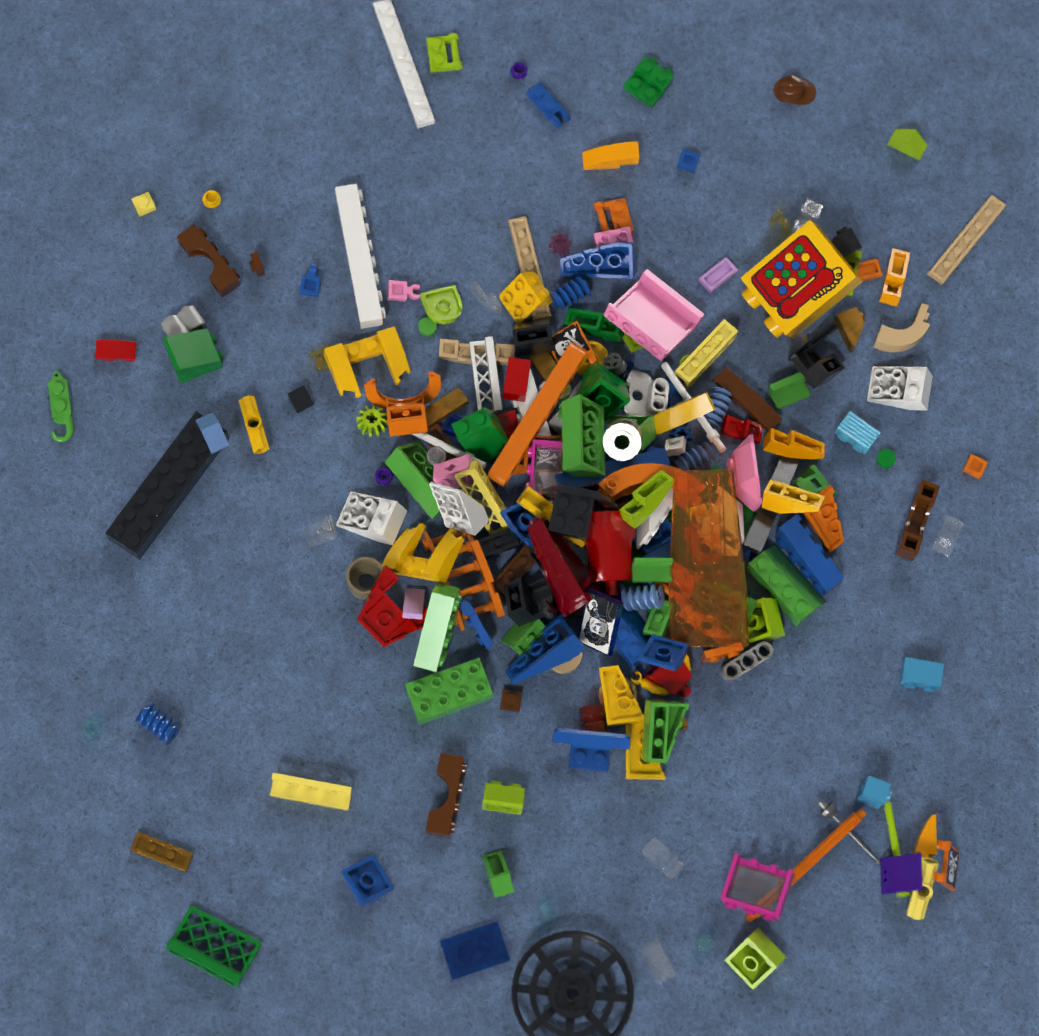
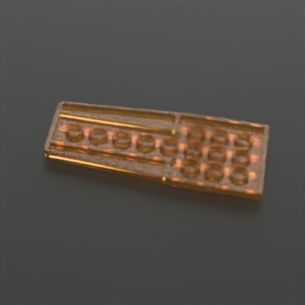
[669,469,749,647]

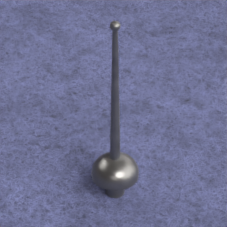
[817,799,881,864]

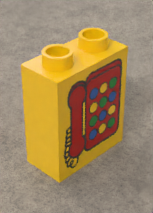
[741,220,863,339]

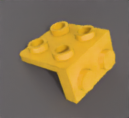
[499,271,553,323]

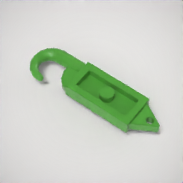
[48,370,74,442]

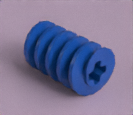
[549,276,591,310]
[135,703,179,745]

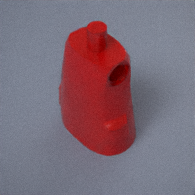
[584,511,636,595]

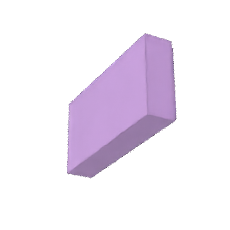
[698,257,738,294]
[403,588,425,619]

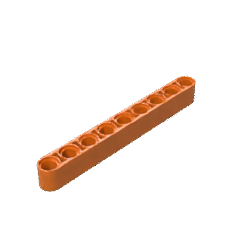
[487,342,588,487]

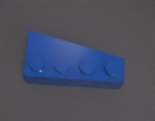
[775,513,844,596]

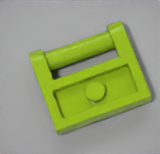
[426,33,463,73]

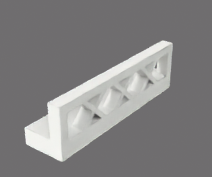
[469,336,502,414]

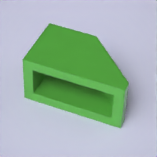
[482,850,514,898]

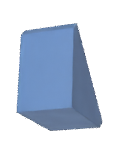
[196,412,229,454]

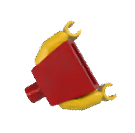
[631,638,692,698]

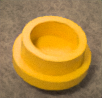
[202,190,221,208]

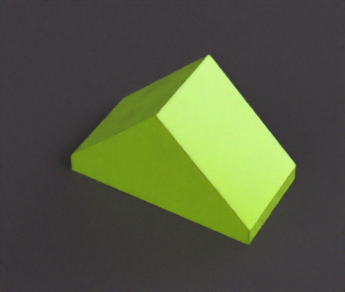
[887,129,928,161]

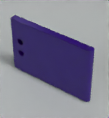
[880,852,923,895]

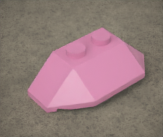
[726,435,762,511]

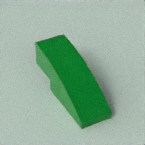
[564,308,624,343]

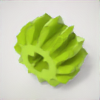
[356,405,388,438]

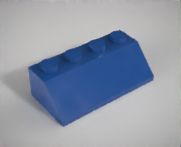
[585,588,650,670]

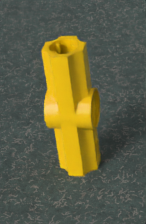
[239,395,270,454]

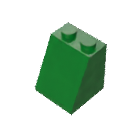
[162,329,224,384]
[578,361,630,421]
[451,407,508,463]

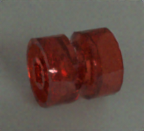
[579,705,607,732]

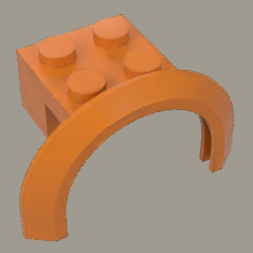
[364,371,441,437]

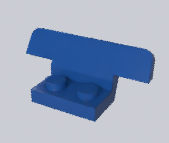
[552,728,630,772]

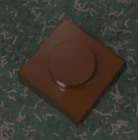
[249,252,265,277]
[500,689,522,712]

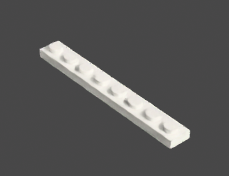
[373,0,435,128]

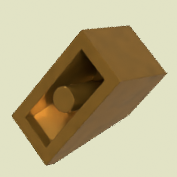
[834,307,865,353]

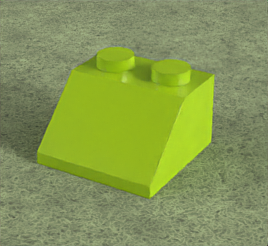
[739,598,785,647]
[482,781,525,815]
[725,928,786,990]

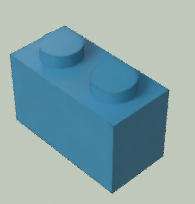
[899,657,944,692]
[855,776,892,809]

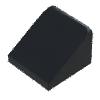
[288,385,314,414]

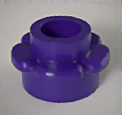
[510,62,528,80]
[375,468,394,486]

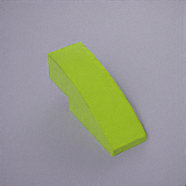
[619,470,674,529]

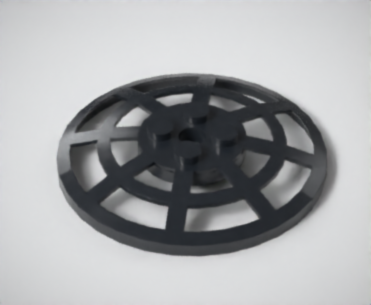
[511,931,634,1036]

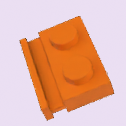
[701,642,744,663]

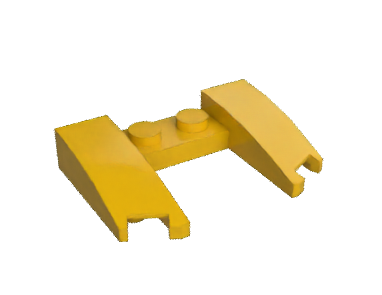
[323,326,411,398]
[382,523,464,583]

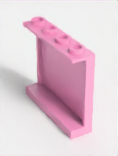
[604,269,705,361]

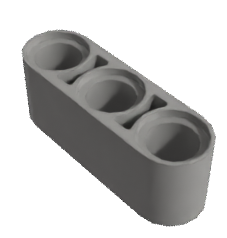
[720,642,773,681]

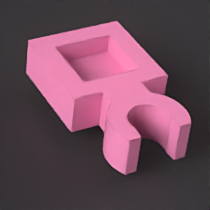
[387,280,420,302]

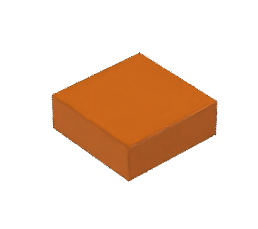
[963,454,988,479]

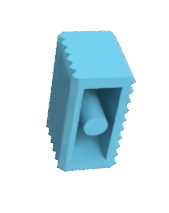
[835,411,881,454]

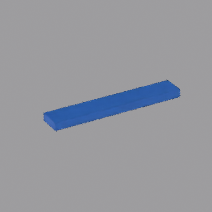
[554,448,671,488]

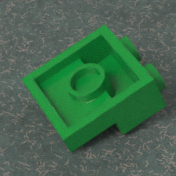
[623,57,674,108]

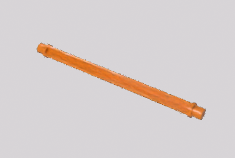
[745,808,866,923]

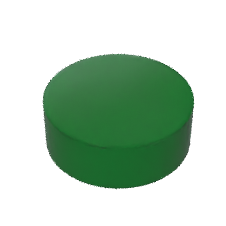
[876,449,896,469]

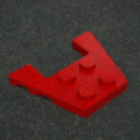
[356,565,428,647]

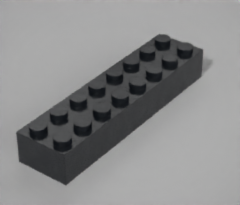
[105,411,230,560]

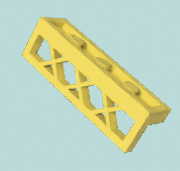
[675,319,738,390]
[455,459,509,535]
[270,773,352,811]

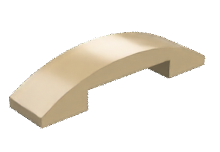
[439,339,515,365]

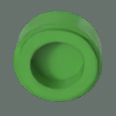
[418,317,437,337]

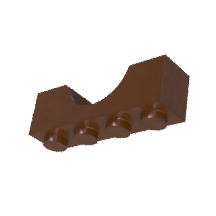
[177,224,240,298]
[895,480,940,561]
[425,753,467,838]

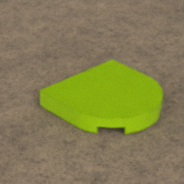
[420,285,463,324]

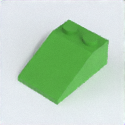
[604,415,656,452]

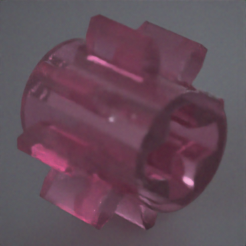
[549,232,572,257]

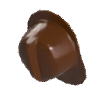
[773,75,817,105]

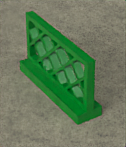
[166,905,262,989]

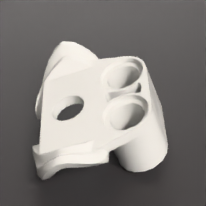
[624,370,669,416]

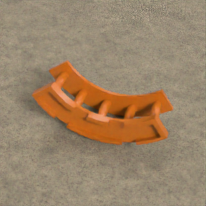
[596,463,707,511]
[422,530,505,631]

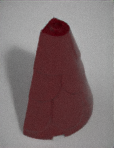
[527,517,604,618]

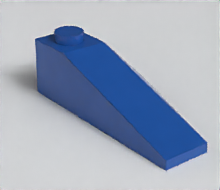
[560,242,637,279]
[500,503,536,548]
[505,615,586,684]

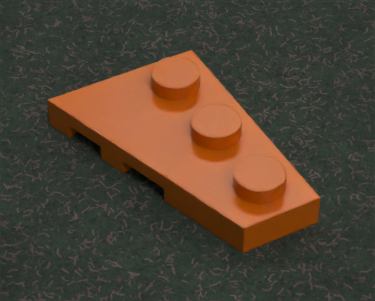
[803,485,844,553]

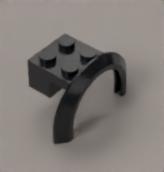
[788,322,845,389]
[541,485,619,541]
[504,547,558,627]

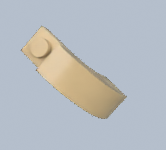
[873,303,930,352]

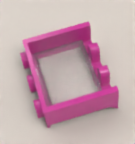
[526,440,565,501]
[720,853,795,922]

